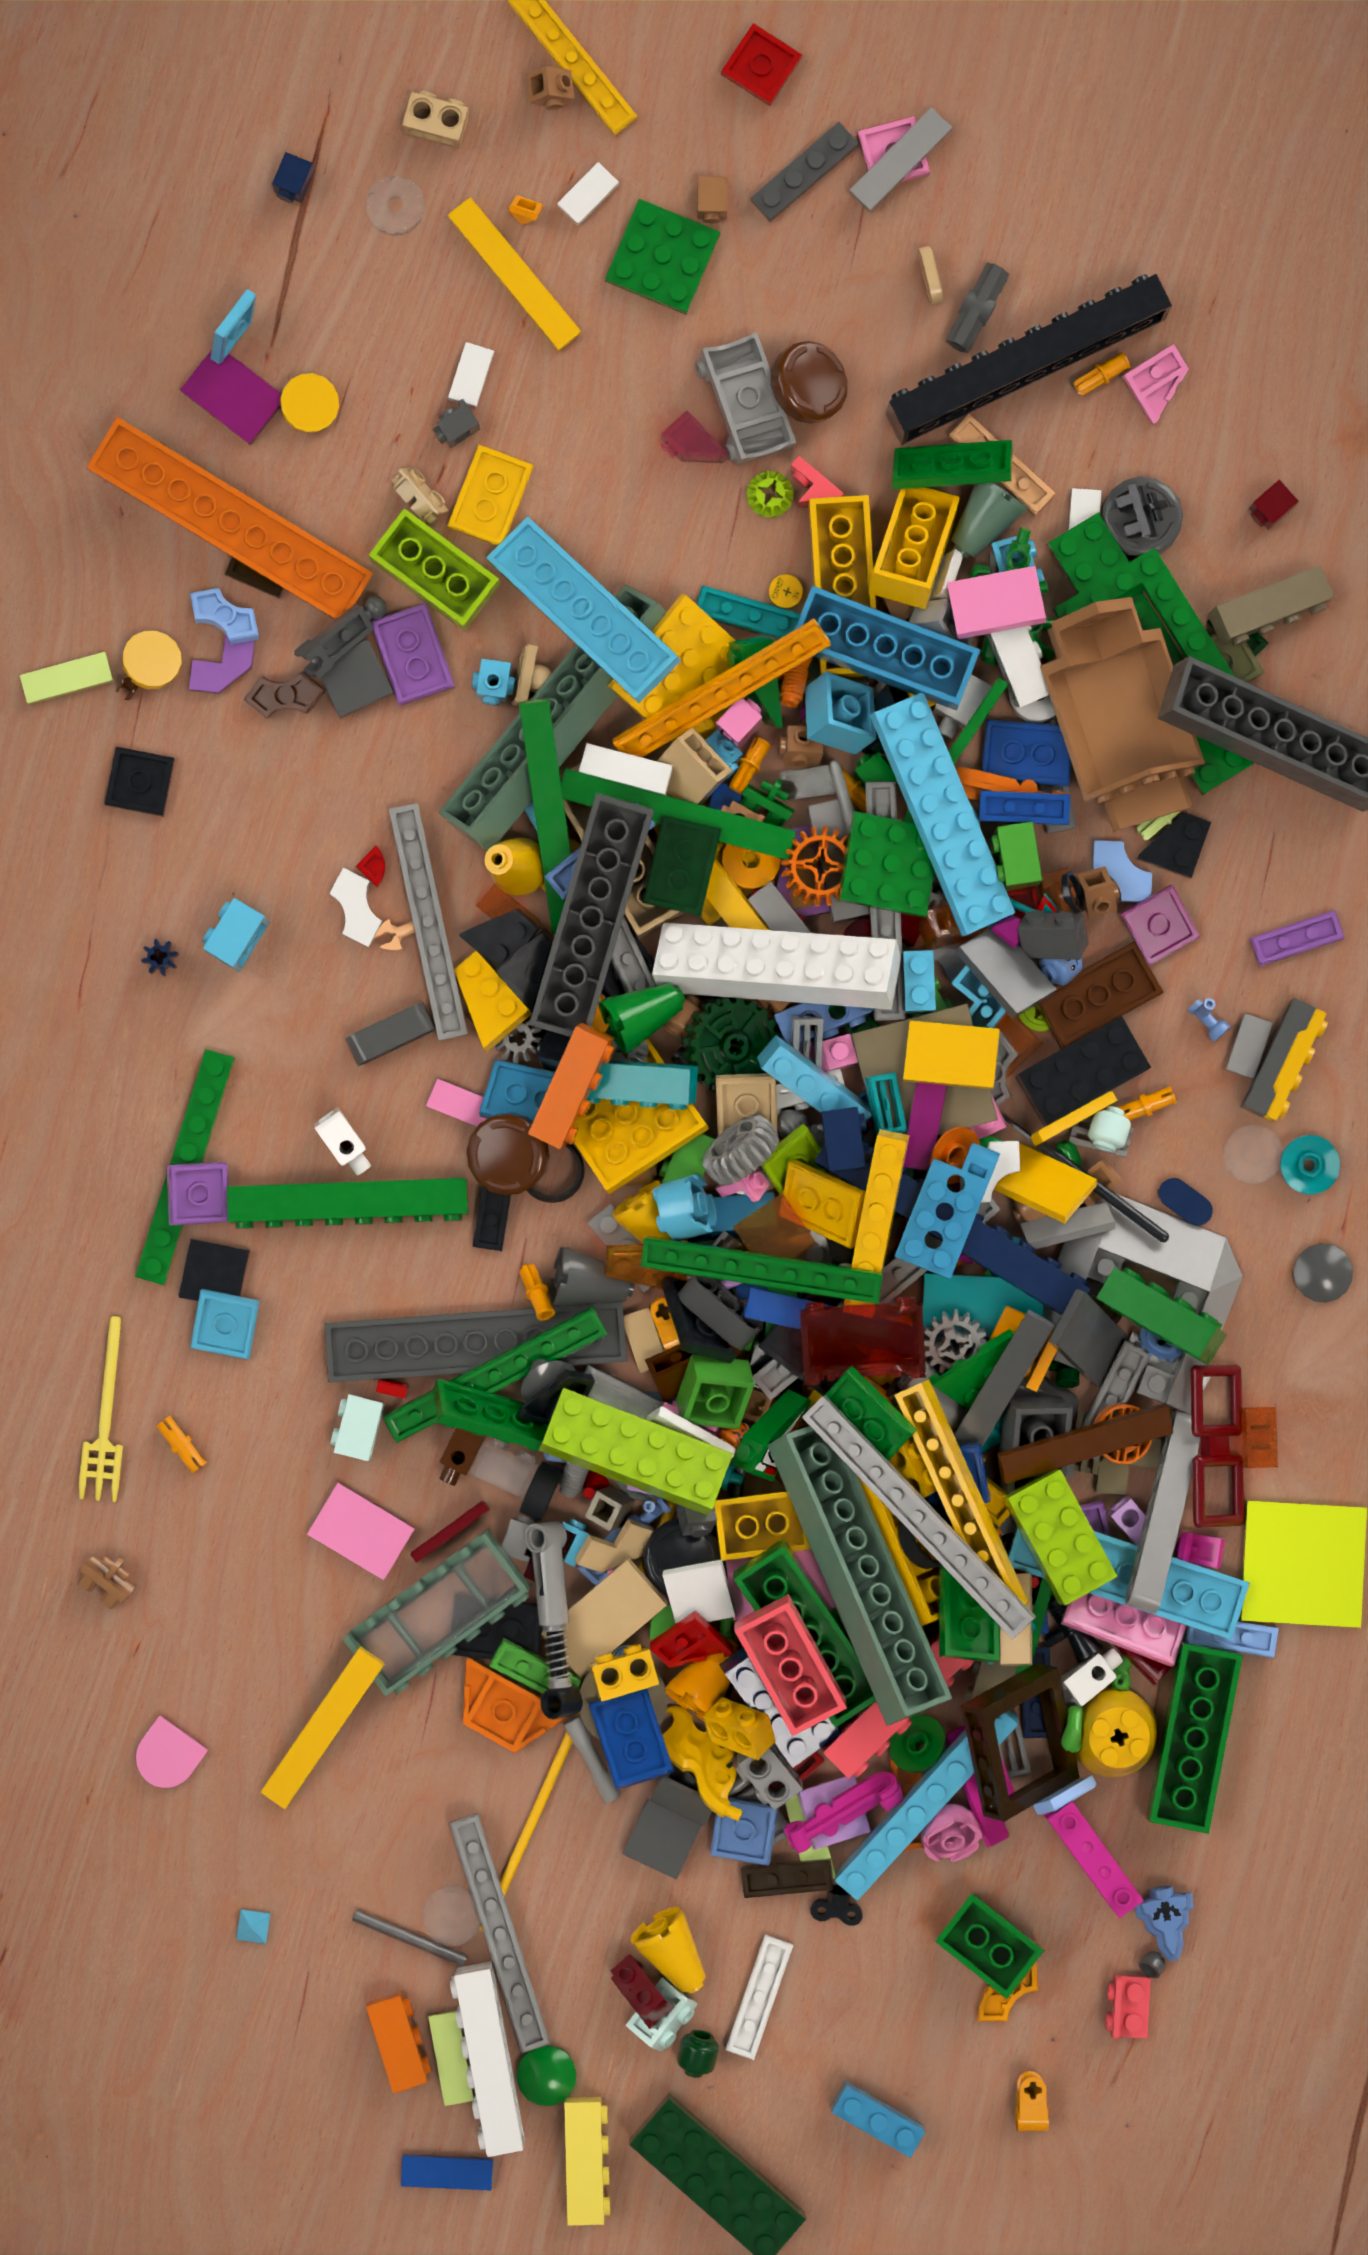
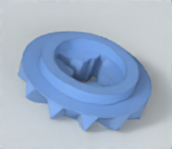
[1138,1328,1183,1363]

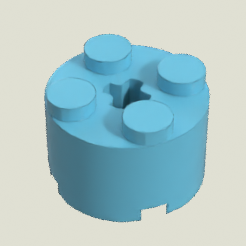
[653,1174,717,1241]

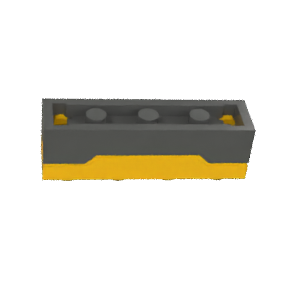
[1241,998,1328,1122]

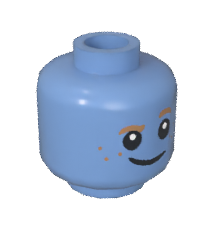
[1038,957,1082,986]

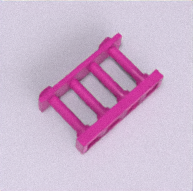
[1043,1801,1144,1919]

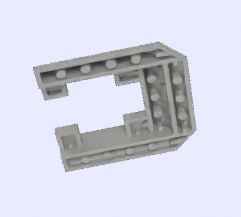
[1043,1194,1243,1414]

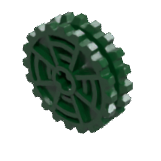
[681,997,781,1091]

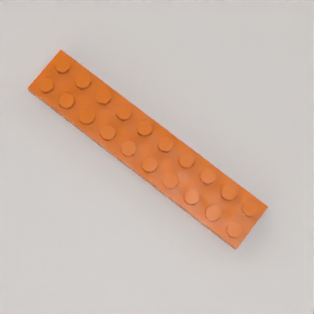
[86,417,373,620]

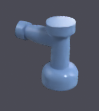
[1187,998,1231,1043]
[626,1497,672,1525]

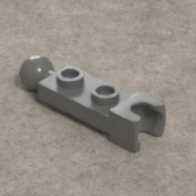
[294,596,387,678]

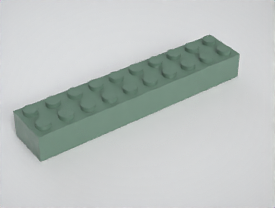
[438,584,666,851]
[768,1426,952,1726]

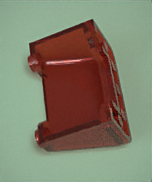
[800,1296,926,1385]

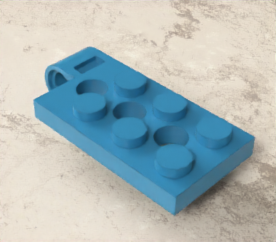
[894,1142,1000,1279]

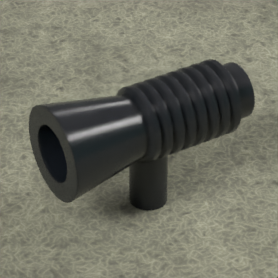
[1044,1599,1103,1663]

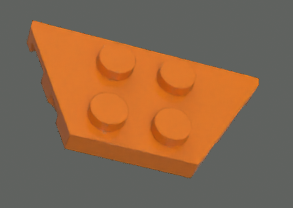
[463,1657,567,1753]

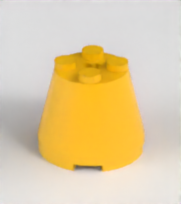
[1075,1687,1158,1778]

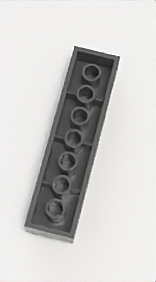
[1157,656,1368,812]
[529,792,655,1037]

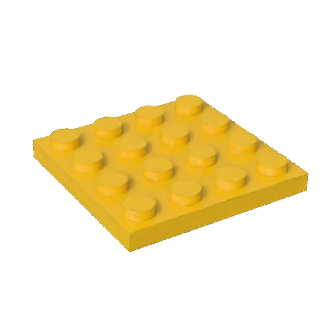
[608,593,746,743]
[573,1039,709,1195]

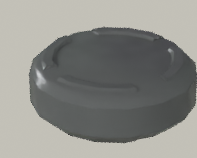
[1101,476,1183,558]

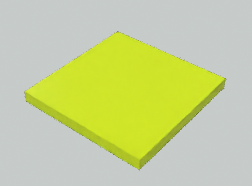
[1240,1500,1367,1628]

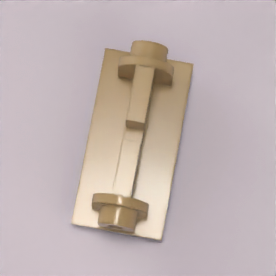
[391,467,449,526]

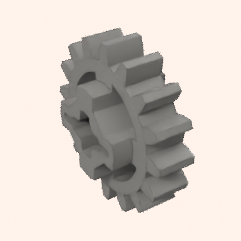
[922,1309,987,1373]

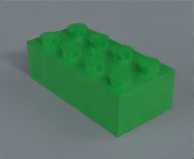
[1096,1267,1227,1366]

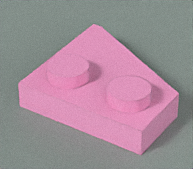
[1122,344,1189,425]

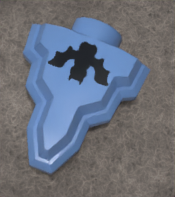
[1134,1886,1193,1961]

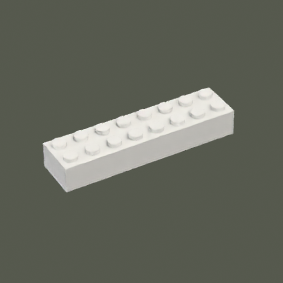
[652,923,901,1010]

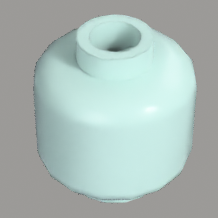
[1088,1106,1131,1153]

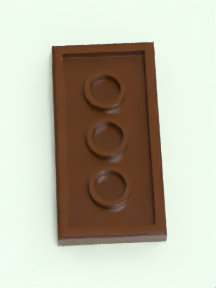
[1036,941,1164,1050]

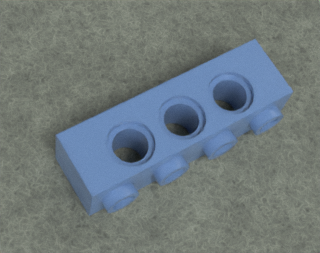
[774,1003,874,1051]

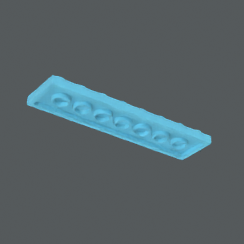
[486,516,681,703]
[870,693,1015,936]
[1007,1526,1250,1640]

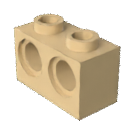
[402,91,470,149]

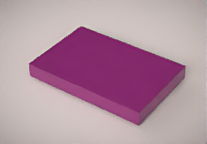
[180,350,281,445]

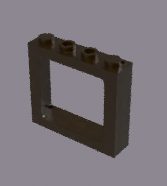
[961,1663,1080,1822]

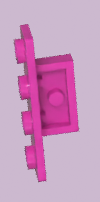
[945,1725,1015,1847]

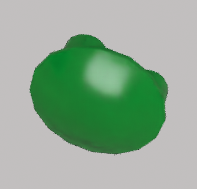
[517,2046,577,2106]

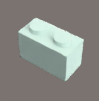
[330,1394,385,1461]

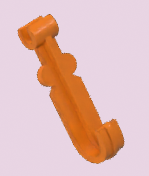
[955,767,1071,802]

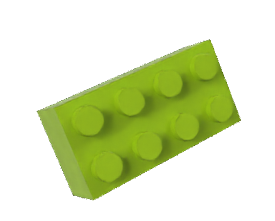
[368,508,500,632]
[1001,1469,1118,1606]

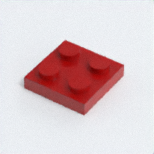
[721,23,802,106]

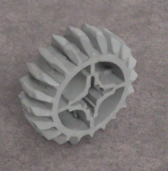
[702,1115,779,1185]

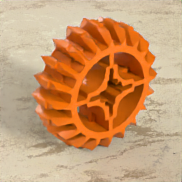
[781,826,848,907]

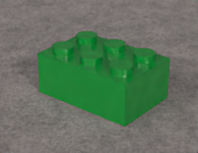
[935,1893,1046,1999]

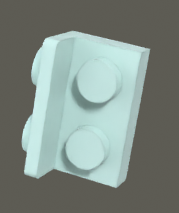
[625,1977,698,2052]

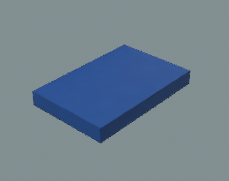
[981,720,1072,787]
[589,1688,674,1790]

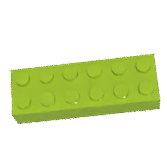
[539,1388,733,1516]

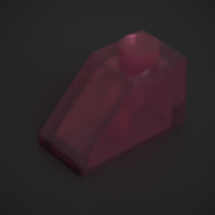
[661,410,727,463]

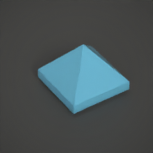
[236,1909,271,1944]

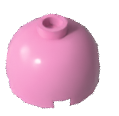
[921,1804,982,1862]

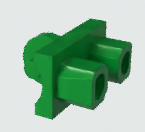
[741,778,795,827]

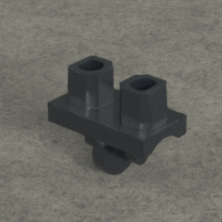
[1115,483,1168,540]

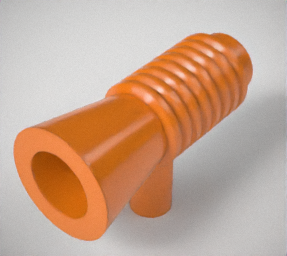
[777,656,813,708]

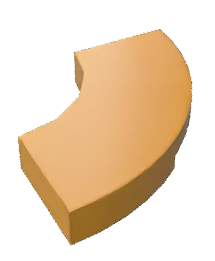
[977,1962,1038,2022]

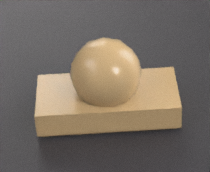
[511,644,552,707]

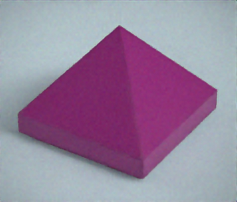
[991,916,1021,948]

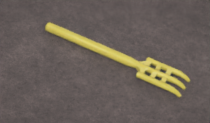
[79,1316,123,1502]

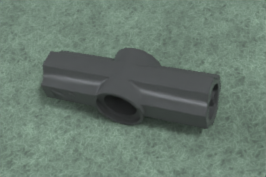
[946,262,1009,353]

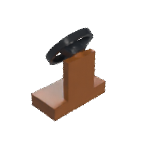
[1039,867,1085,913]

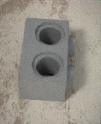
[736,1744,803,1811]

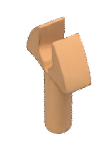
[375,919,415,951]

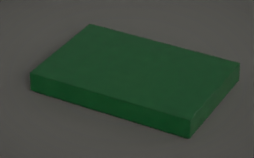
[643,815,722,916]

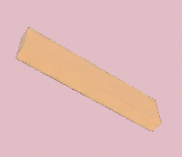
[949,414,1055,516]

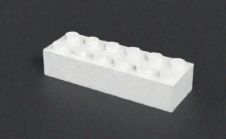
[450,1961,525,2157]

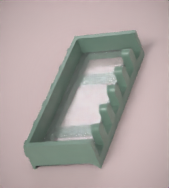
[342,1528,532,1696]

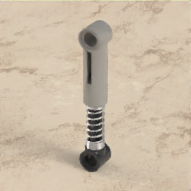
[524,1521,583,1720]

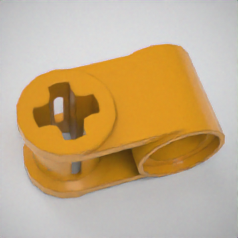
[650,1297,680,1350]
[1015,2071,1049,2132]

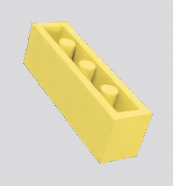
[564,2097,611,2225]

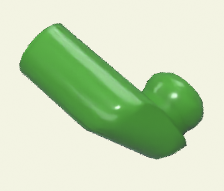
[1111,1654,1133,1691]
[1061,1706,1083,1753]

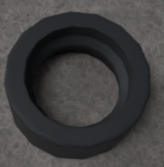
[519,1461,563,1521]

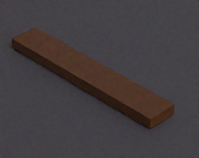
[997,1403,1173,1484]

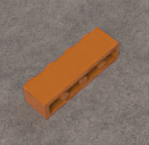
[528,1022,615,1149]

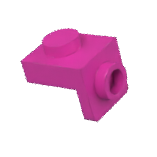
[1175,1532,1225,1569]

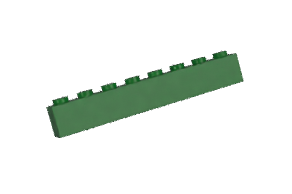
[227,1178,469,1229]

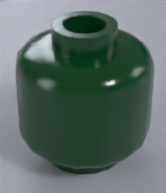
[677,2030,719,2078]

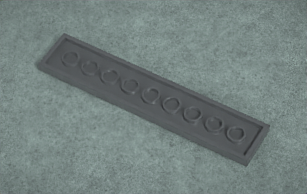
[325,1302,627,1383]

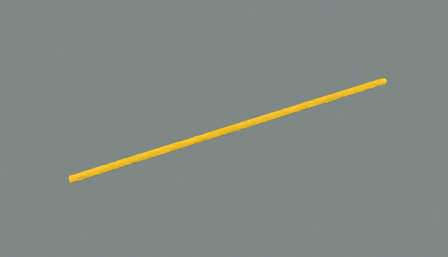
[479,1501,676,1932]

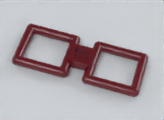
[1190,1364,1244,1528]

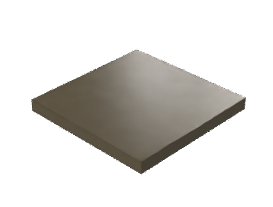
[851,1004,998,1135]

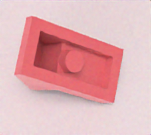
[790,456,844,508]

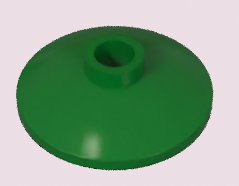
[889,1714,946,1773]

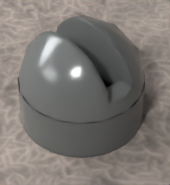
[1139,1951,1165,1978]

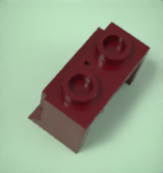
[610,1954,675,2029]

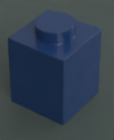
[272,152,315,203]

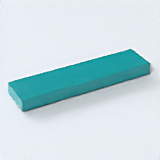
[697,585,801,640]

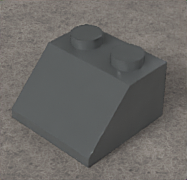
[650,1762,733,1826]

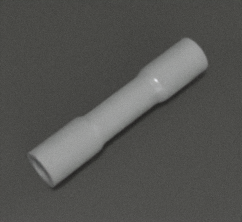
[563,1715,621,1803]

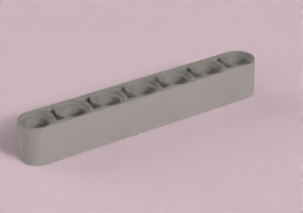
[1125,1410,1204,1614]

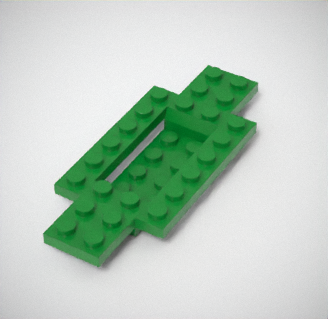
[1047,512,1254,795]

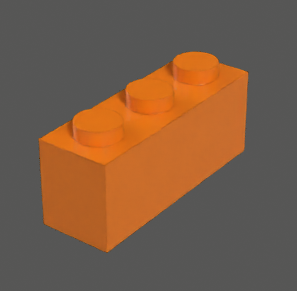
[366,1991,432,2094]

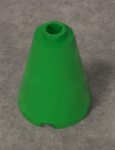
[598,983,685,1054]

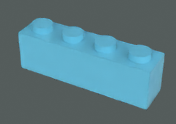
[757,1035,872,1122]

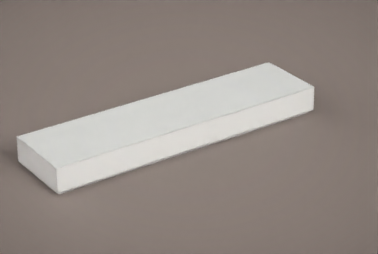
[725,1934,793,2060]

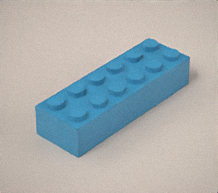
[795,586,980,711]

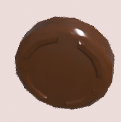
[771,341,848,424]
[466,1112,550,1196]

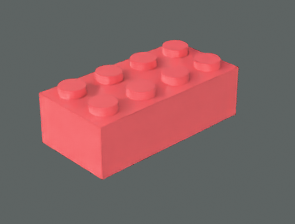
[734,1594,847,1737]

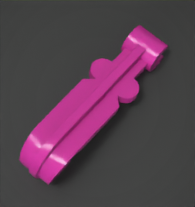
[784,1772,904,1853]

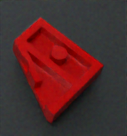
[650,1611,733,1668]

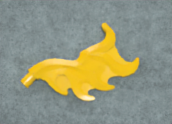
[662,1706,743,1822]

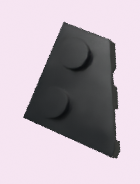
[517,1369,595,1425]

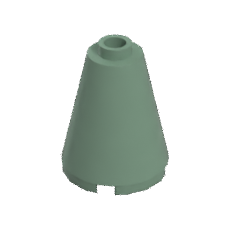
[951,482,1028,559]

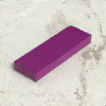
[904,1083,947,1171]

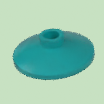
[1280,1135,1340,1195]

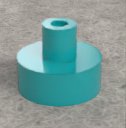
[720,1461,744,1492]

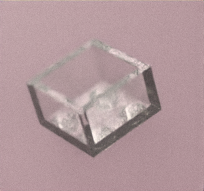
[469,1438,540,1499]

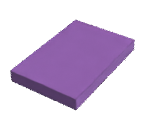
[371,603,455,706]

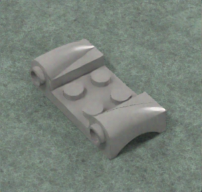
[695,332,796,466]

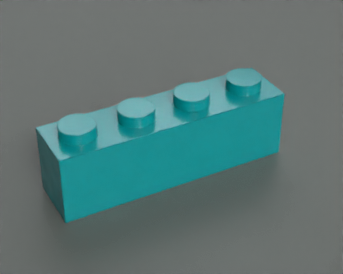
[587,1060,698,1110]

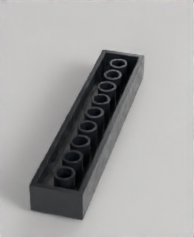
[886,274,1172,445]

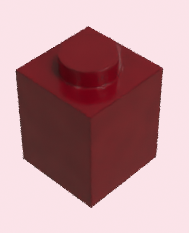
[1249,479,1299,530]

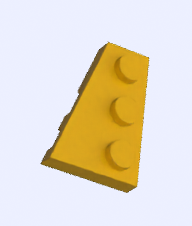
[454,951,532,1053]

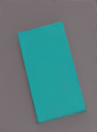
[922,1272,1043,1337]

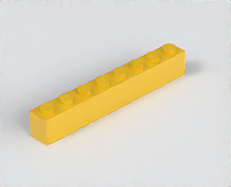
[894,1380,1028,1604]

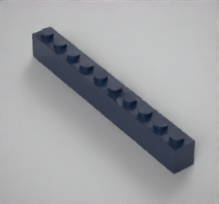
[814,1144,1091,1316]

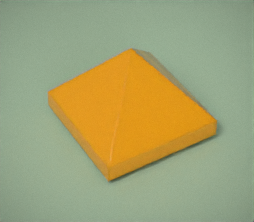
[508,195,544,225]

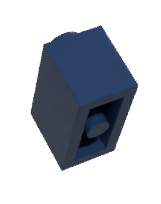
[821,1107,870,1173]

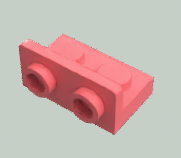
[1105,1974,1151,2039]

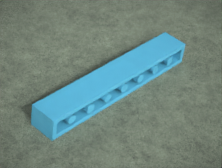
[835,1710,1018,1901]

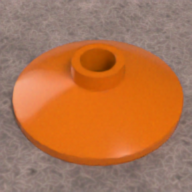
[930,1126,980,1184]

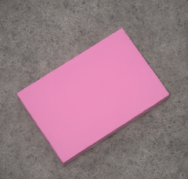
[947,566,1046,639]
[307,1482,415,1580]

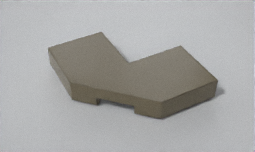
[1095,1439,1162,1496]

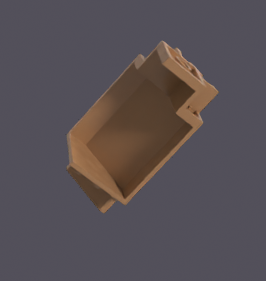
[1040,597,1205,832]

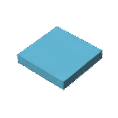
[210,289,256,364]
[190,1289,260,1360]

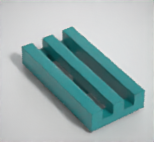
[865,1072,907,1137]

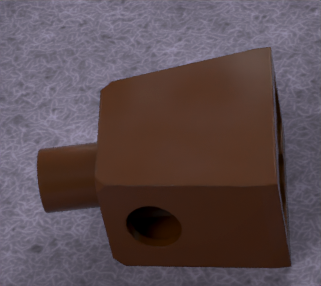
[439,1428,487,1486]

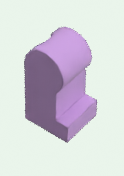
[1106,1496,1145,1546]

